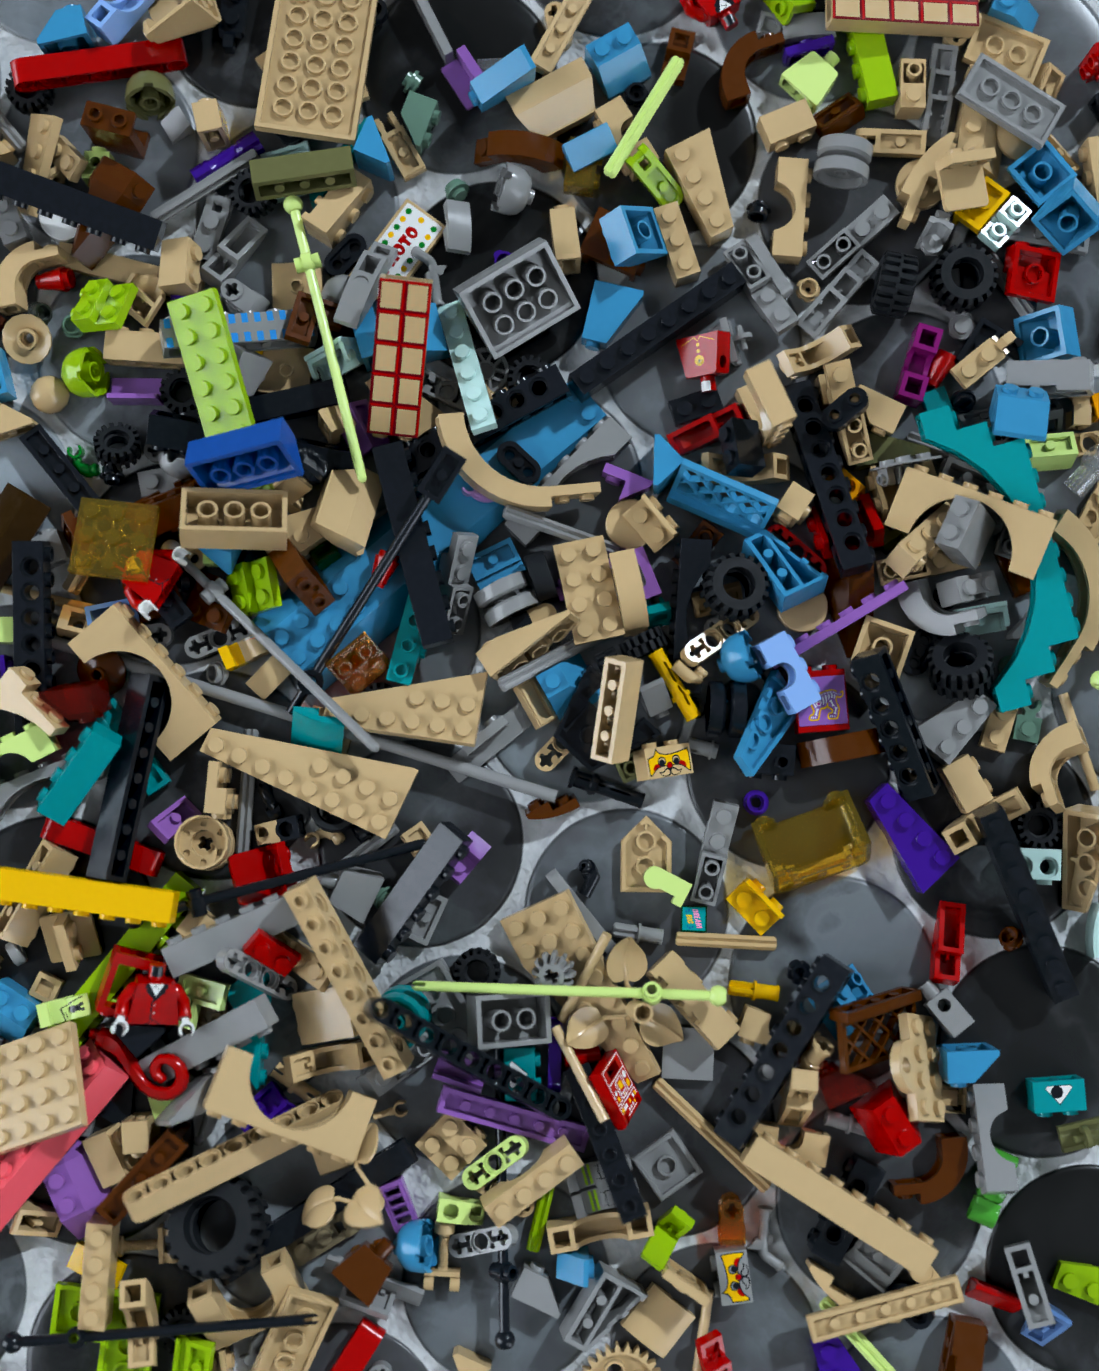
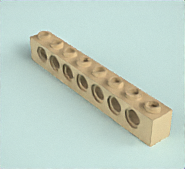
[283,875,414,1080]

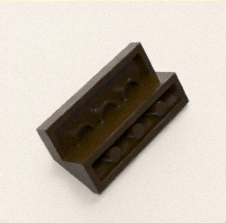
[0,483,52,592]

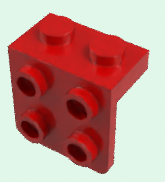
[227,841,297,906]

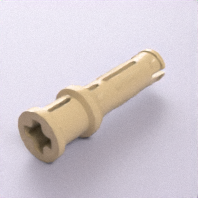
[779,1036,834,1097]

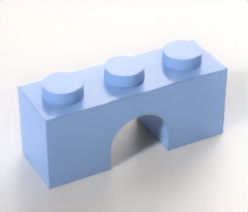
[751,630,822,715]

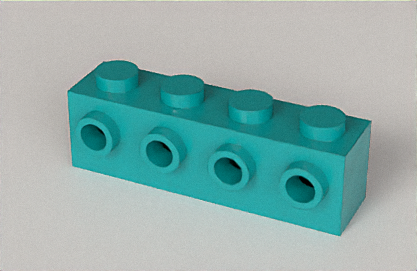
[36,721,123,826]

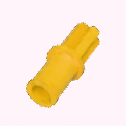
[727,980,780,1002]

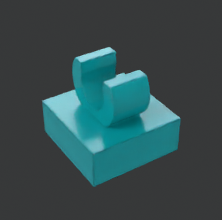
[646,597,672,630]

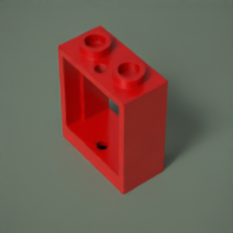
[95,944,167,1020]

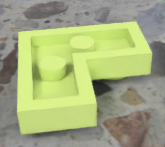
[174,973,230,1030]

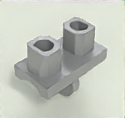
[915,210,954,257]
[708,317,753,367]

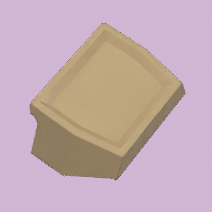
[506,56,596,139]
[310,468,382,557]

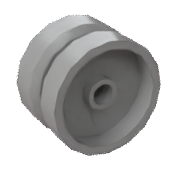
[813,133,874,190]
[473,571,539,629]

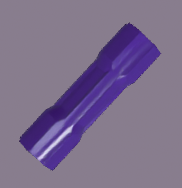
[189,131,265,183]

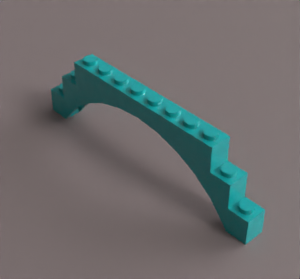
[915,405,1081,713]

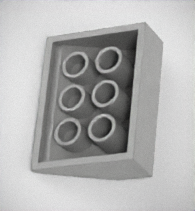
[452,237,581,360]

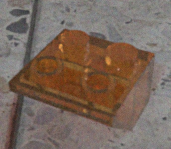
[325,631,390,694]

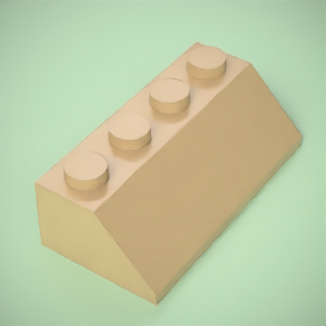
[953,64,1002,180]

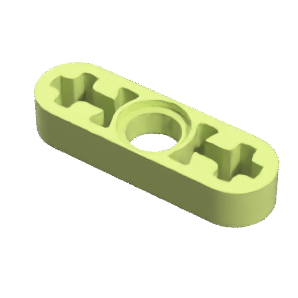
[462,1134,529,1190]

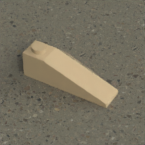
[475,610,580,681]

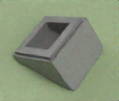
[160,105,194,144]

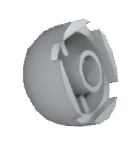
[491,162,535,216]

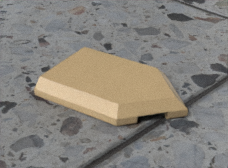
[620,816,672,892]

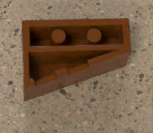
[124,478,201,542]
[938,1312,988,1371]

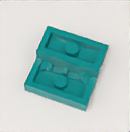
[291,706,345,754]

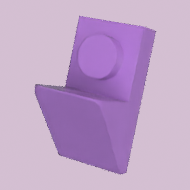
[602,462,653,502]
[147,796,202,844]
[450,831,491,885]

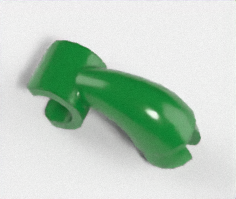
[67,445,101,478]

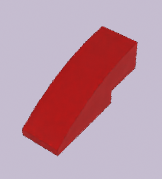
[666,402,746,457]
[929,900,966,986]

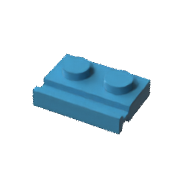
[471,537,526,590]

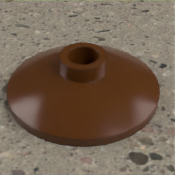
[77,651,127,696]

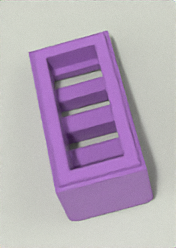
[378,1175,419,1234]

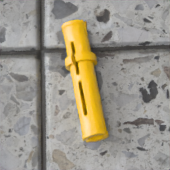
[648,648,701,722]

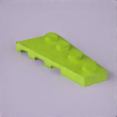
[1050,1260,1099,1306]

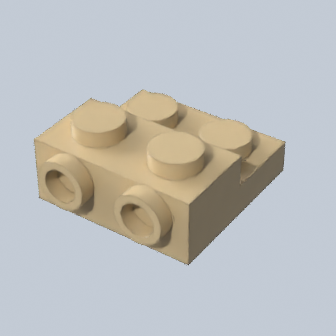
[204,761,239,820]
[415,1114,488,1181]

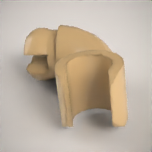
[304,828,345,850]

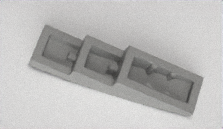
[920,43,959,147]
[798,248,879,339]

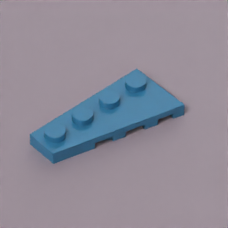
[733,670,796,777]

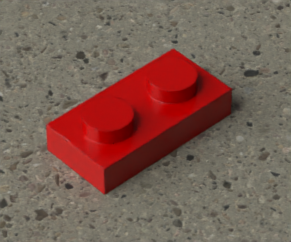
[243,928,301,977]

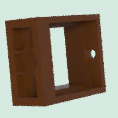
[268,538,336,616]

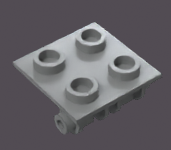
[869,452,942,487]

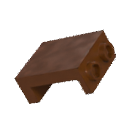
[80,100,151,160]
[580,206,646,282]

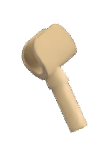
[372,1099,408,1120]

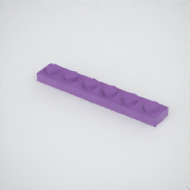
[773,579,909,669]
[436,1084,589,1153]

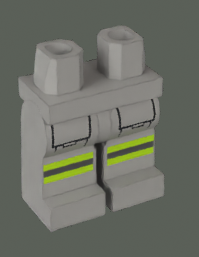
[566,1154,639,1219]

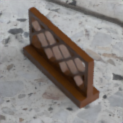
[829,986,922,1074]
[95,1121,190,1227]

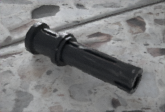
[567,766,645,809]

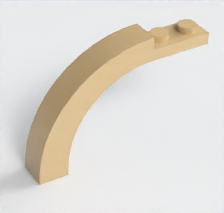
[435,412,601,512]
[1039,509,1099,689]

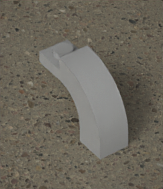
[897,577,987,636]

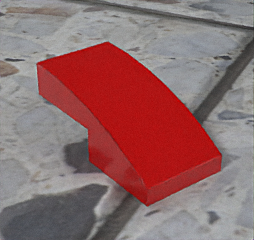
[695,1329,733,1371]

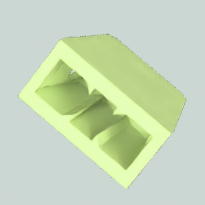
[778,50,840,115]

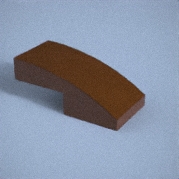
[660,27,696,86]

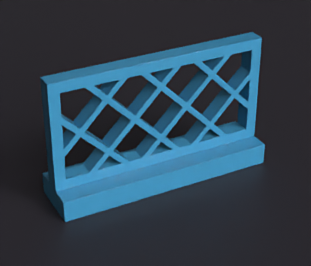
[666,458,779,537]

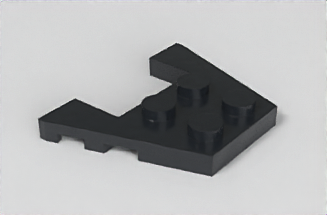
[553,664,661,772]

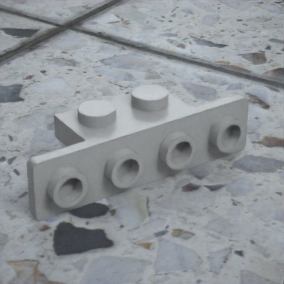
[448,702,533,783]
[322,1254,425,1321]

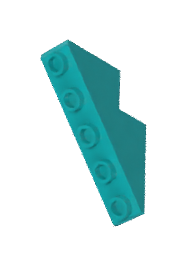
[227,972,272,1089]

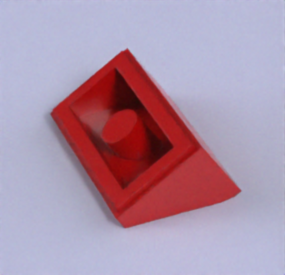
[965,1277,1022,1313]

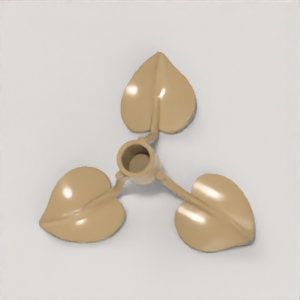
[566,937,684,1049]
[302,1123,385,1229]

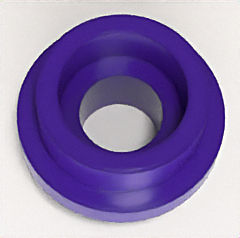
[743,790,769,815]

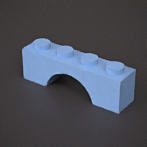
[84,0,155,45]

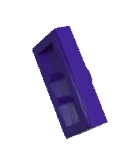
[782,34,835,67]

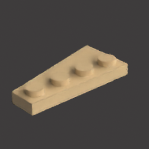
[18,113,63,218]

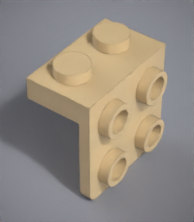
[935,145,997,212]

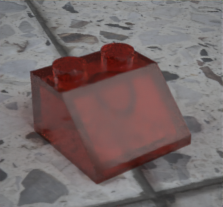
[38,679,112,723]
[818,1060,878,1109]

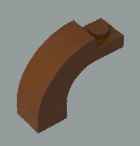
[719,30,785,111]
[474,130,564,173]
[796,728,886,768]
[888,1131,968,1205]

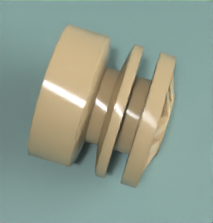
[174,815,236,871]

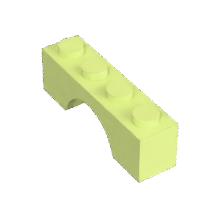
[0,722,62,762]

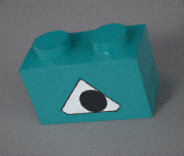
[504,1045,541,1101]
[1025,1074,1087,1117]

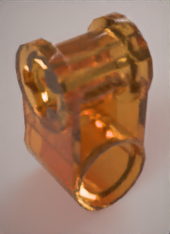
[717,1192,746,1246]

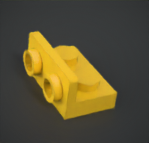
[952,176,1010,235]
[725,877,785,936]

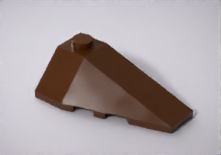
[70,156,155,270]
[817,557,874,658]

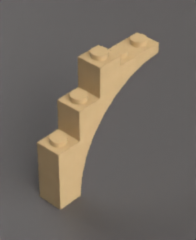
[0,666,70,736]

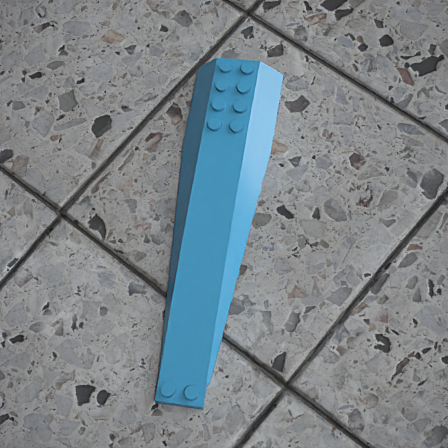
[253,384,606,691]

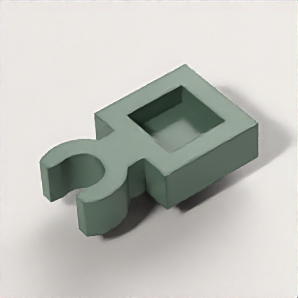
[1010,700,1042,744]

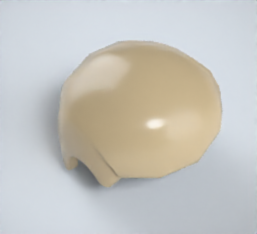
[30,376,70,414]

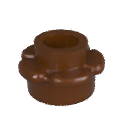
[999,926,1024,951]

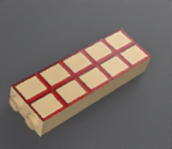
[825,0,982,38]
[367,273,433,441]

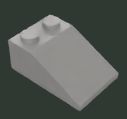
[154,1064,218,1126]

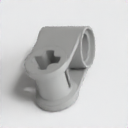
[221,278,271,313]

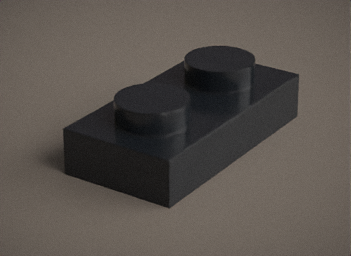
[668,390,724,427]

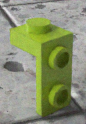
[640,1205,695,1271]

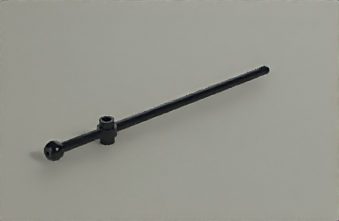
[124,839,426,929]
[489,1048,518,1350]
[2,1313,319,1354]

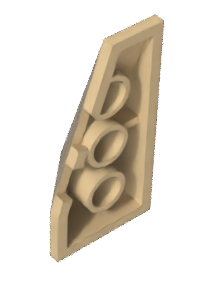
[1062,804,1099,913]

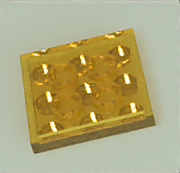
[68,497,160,582]

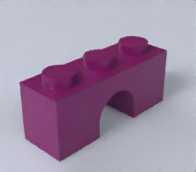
[893,322,944,408]

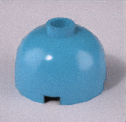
[717,630,763,683]
[393,1218,439,1273]

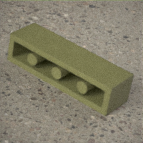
[249,146,357,201]

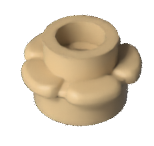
[796,278,820,302]

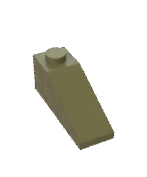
[851,433,931,472]

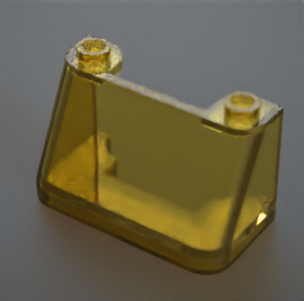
[751,790,871,894]

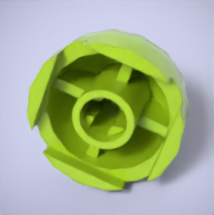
[61,347,110,398]

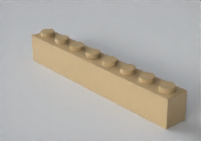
[739,1131,939,1279]

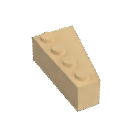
[663,128,734,247]

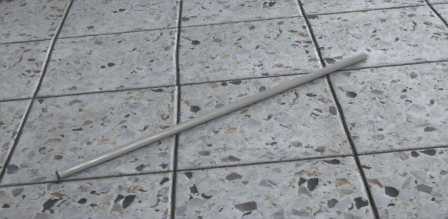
[52,636,558,803]

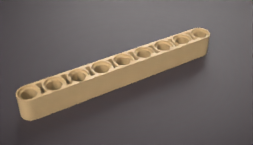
[123,1089,345,1223]

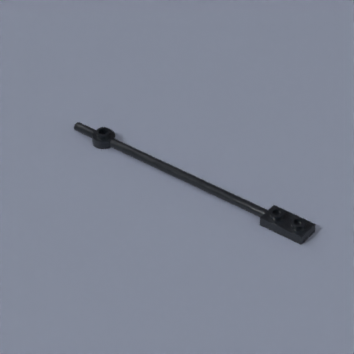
[286,445,467,715]

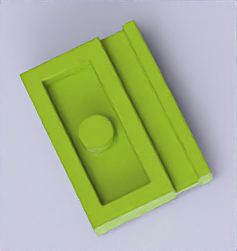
[172,1335,216,1371]

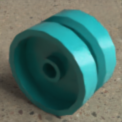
[381,984,431,1048]

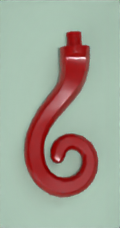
[89,1027,189,1101]

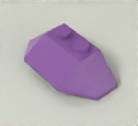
[43,1140,112,1240]

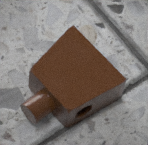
[331,1237,395,1307]

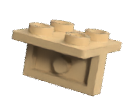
[623,494,680,554]
[39,910,102,972]

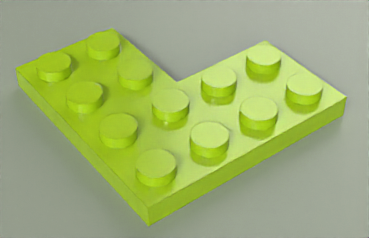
[49,1281,162,1371]

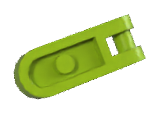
[624,143,683,205]

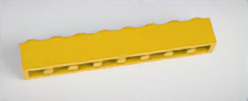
[0,866,180,928]

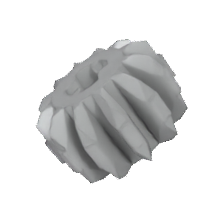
[532,949,577,986]

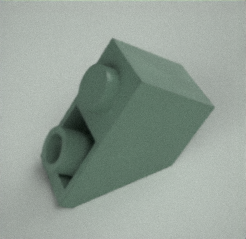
[401,90,441,156]

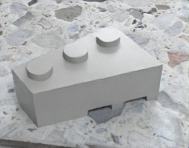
[917,694,997,765]

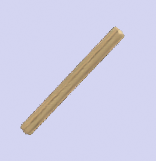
[652,1077,771,1193]

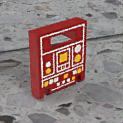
[589,1049,642,1130]

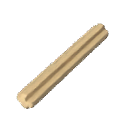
[675,931,777,951]

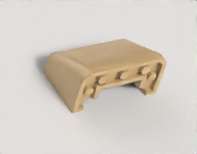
[143,0,222,44]

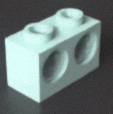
[1020,847,1062,885]

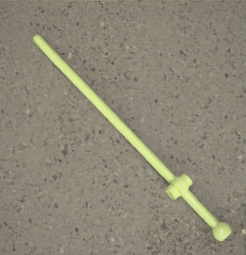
[283,195,367,483]
[412,981,726,1006]

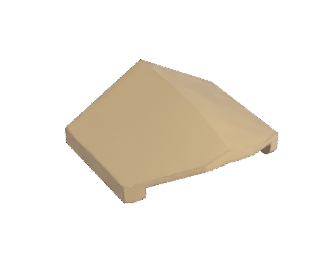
[125,273,166,328]

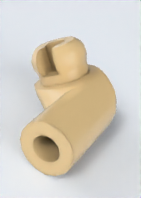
[671,659,708,684]

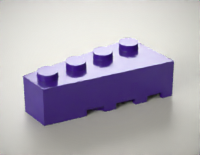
[864,783,960,894]

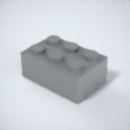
[466,993,552,1050]

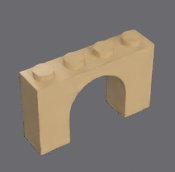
[734,359,797,449]
[187,1247,309,1351]

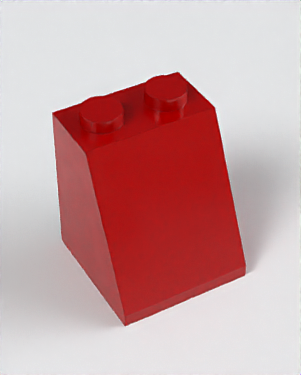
[849,1079,922,1157]

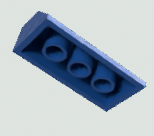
[184,417,304,489]

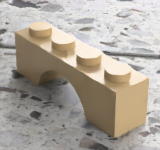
[770,157,812,265]
[479,1135,584,1229]
[546,1202,655,1255]

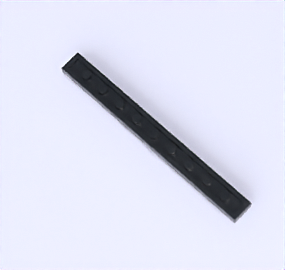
[19,423,194,631]

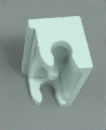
[304,336,364,381]
[953,600,1010,636]

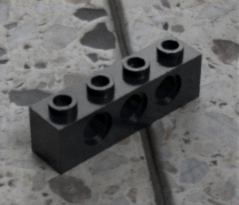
[806,1153,886,1267]

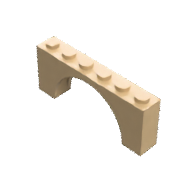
[884,464,1058,580]
[67,602,222,761]
[202,1044,377,1164]

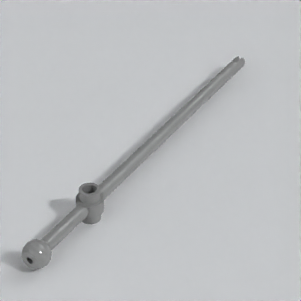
[161,540,379,752]

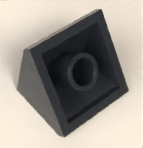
[115,1020,175,1058]

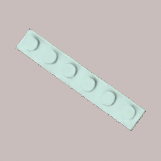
[437,300,498,436]

